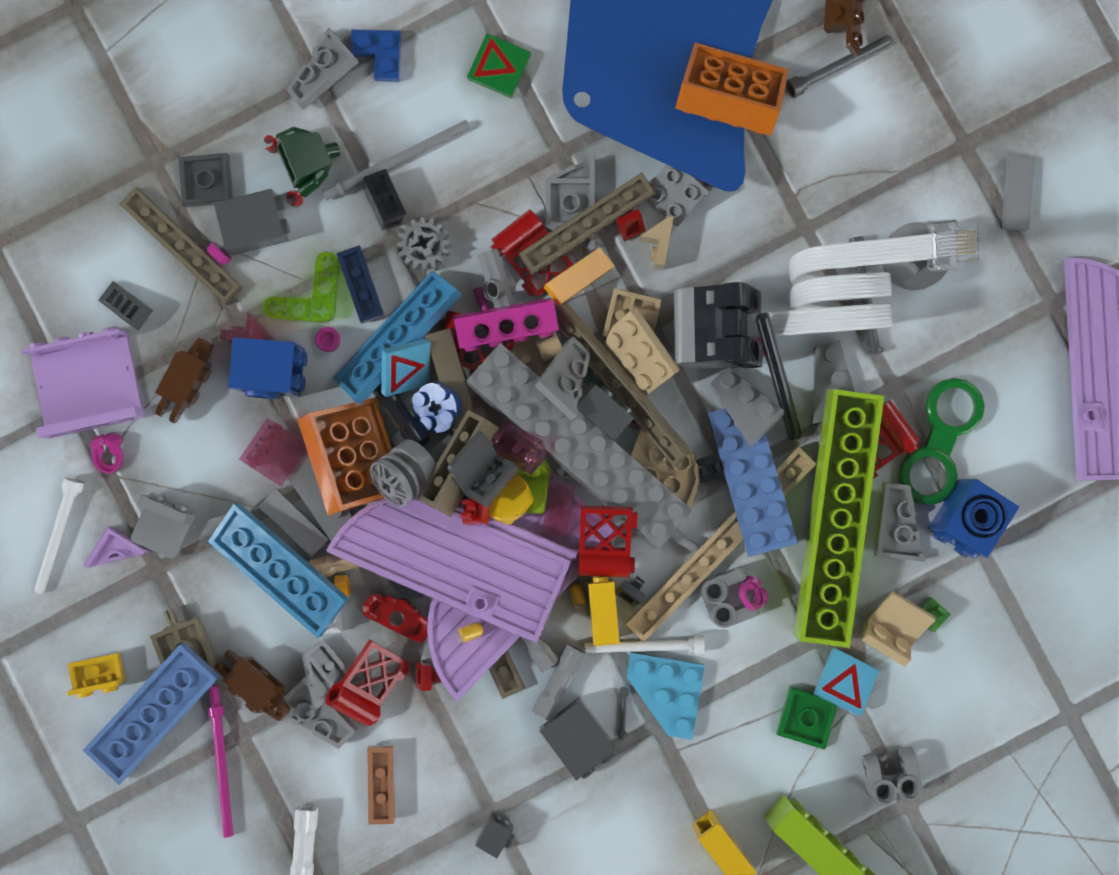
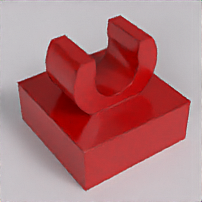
[616,209,646,242]
[460,499,490,526]
[416,662,441,691]

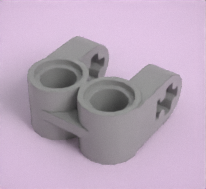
[699,566,760,628]
[861,747,922,805]

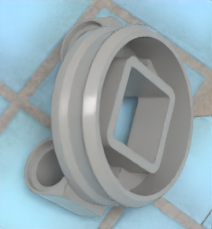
[882,221,952,290]

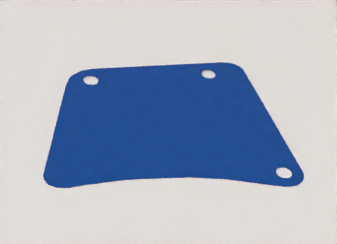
[562,0,773,192]

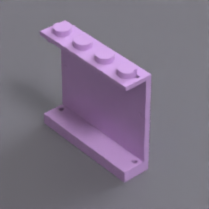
[21,326,145,439]

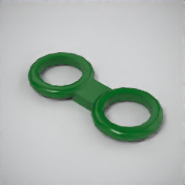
[898,378,985,505]

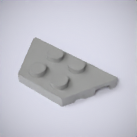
[546,156,595,251]

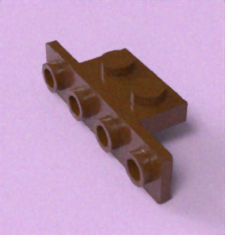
[824,0,865,57]

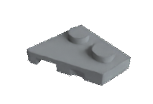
[302,639,355,710]

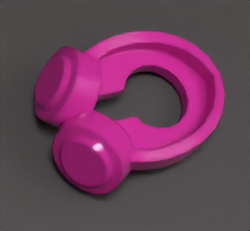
[89,433,124,474]
[739,576,768,610]

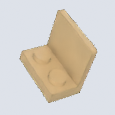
[862,591,935,667]

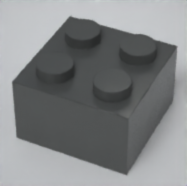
[577,385,634,441]

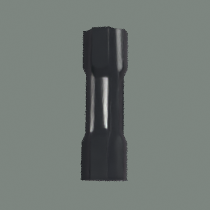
[372,383,429,446]

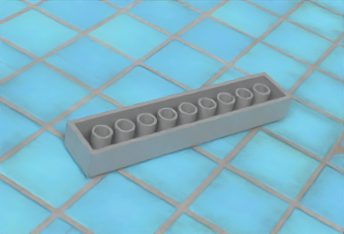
[467,343,692,549]

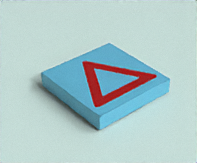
[381,338,431,397]
[814,648,880,716]

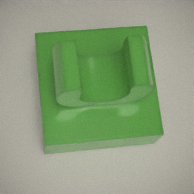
[920,597,951,633]

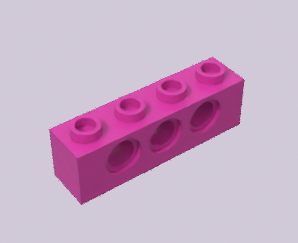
[453,298,559,351]

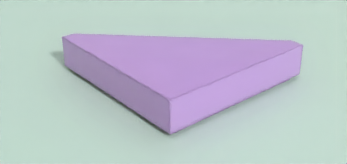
[84,526,150,568]

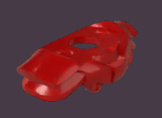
[362,594,428,643]

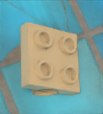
[602,288,662,338]
[506,331,562,377]

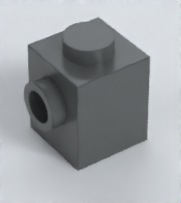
[475,812,515,858]

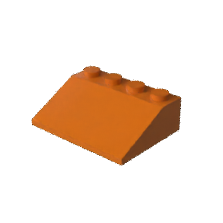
[675,43,789,136]
[298,397,392,516]

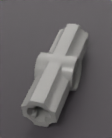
[477,249,516,326]

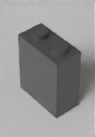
[214,189,290,256]
[540,697,617,781]

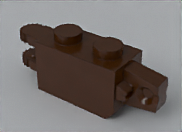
[155,337,214,424]
[214,650,292,721]

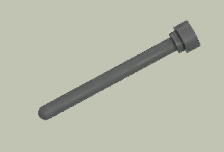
[786,35,892,98]

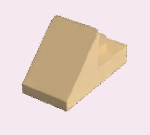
[639,216,674,270]

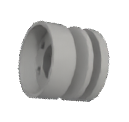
[370,439,436,507]

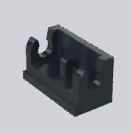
[362,169,406,230]

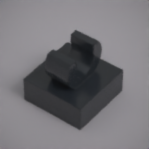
[696,453,725,484]
[615,576,645,607]

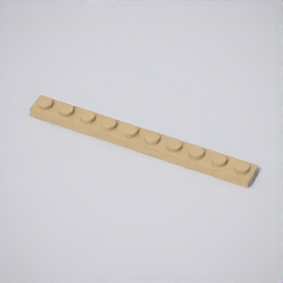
[625,447,816,642]

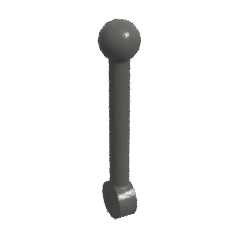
[618,687,629,740]

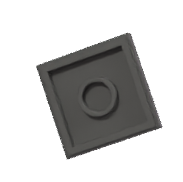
[178,153,233,207]

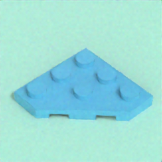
[626,652,705,740]

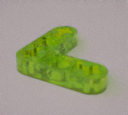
[262,251,340,324]

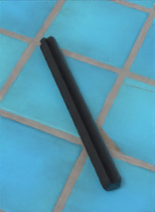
[755,312,802,441]

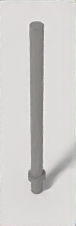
[322,120,470,200]

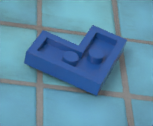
[351,29,401,82]

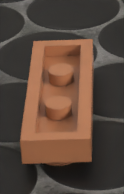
[367,745,395,825]

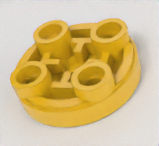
[489,474,534,525]

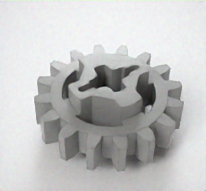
[397,217,451,272]

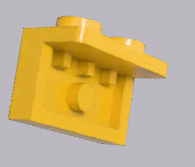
[67,652,126,698]

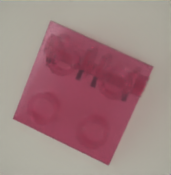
[239,418,307,487]

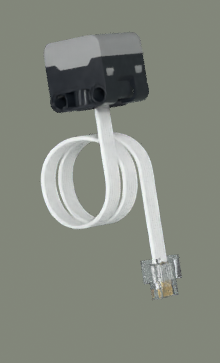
[674,219,979,370]

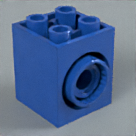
[228,337,308,399]
[927,479,1020,559]

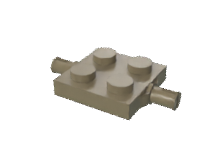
[150,608,217,666]

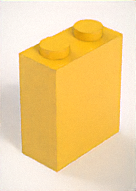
[587,576,620,646]
[692,809,757,875]

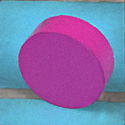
[207,241,232,265]
[315,327,341,352]

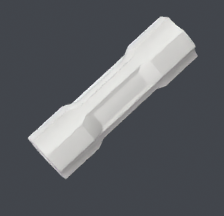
[290,805,318,875]

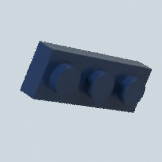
[336,245,385,324]

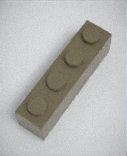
[417,410,501,517]

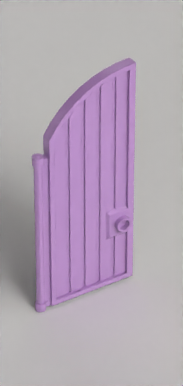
[1064,258,1119,481]
[427,469,617,702]
[326,496,579,644]

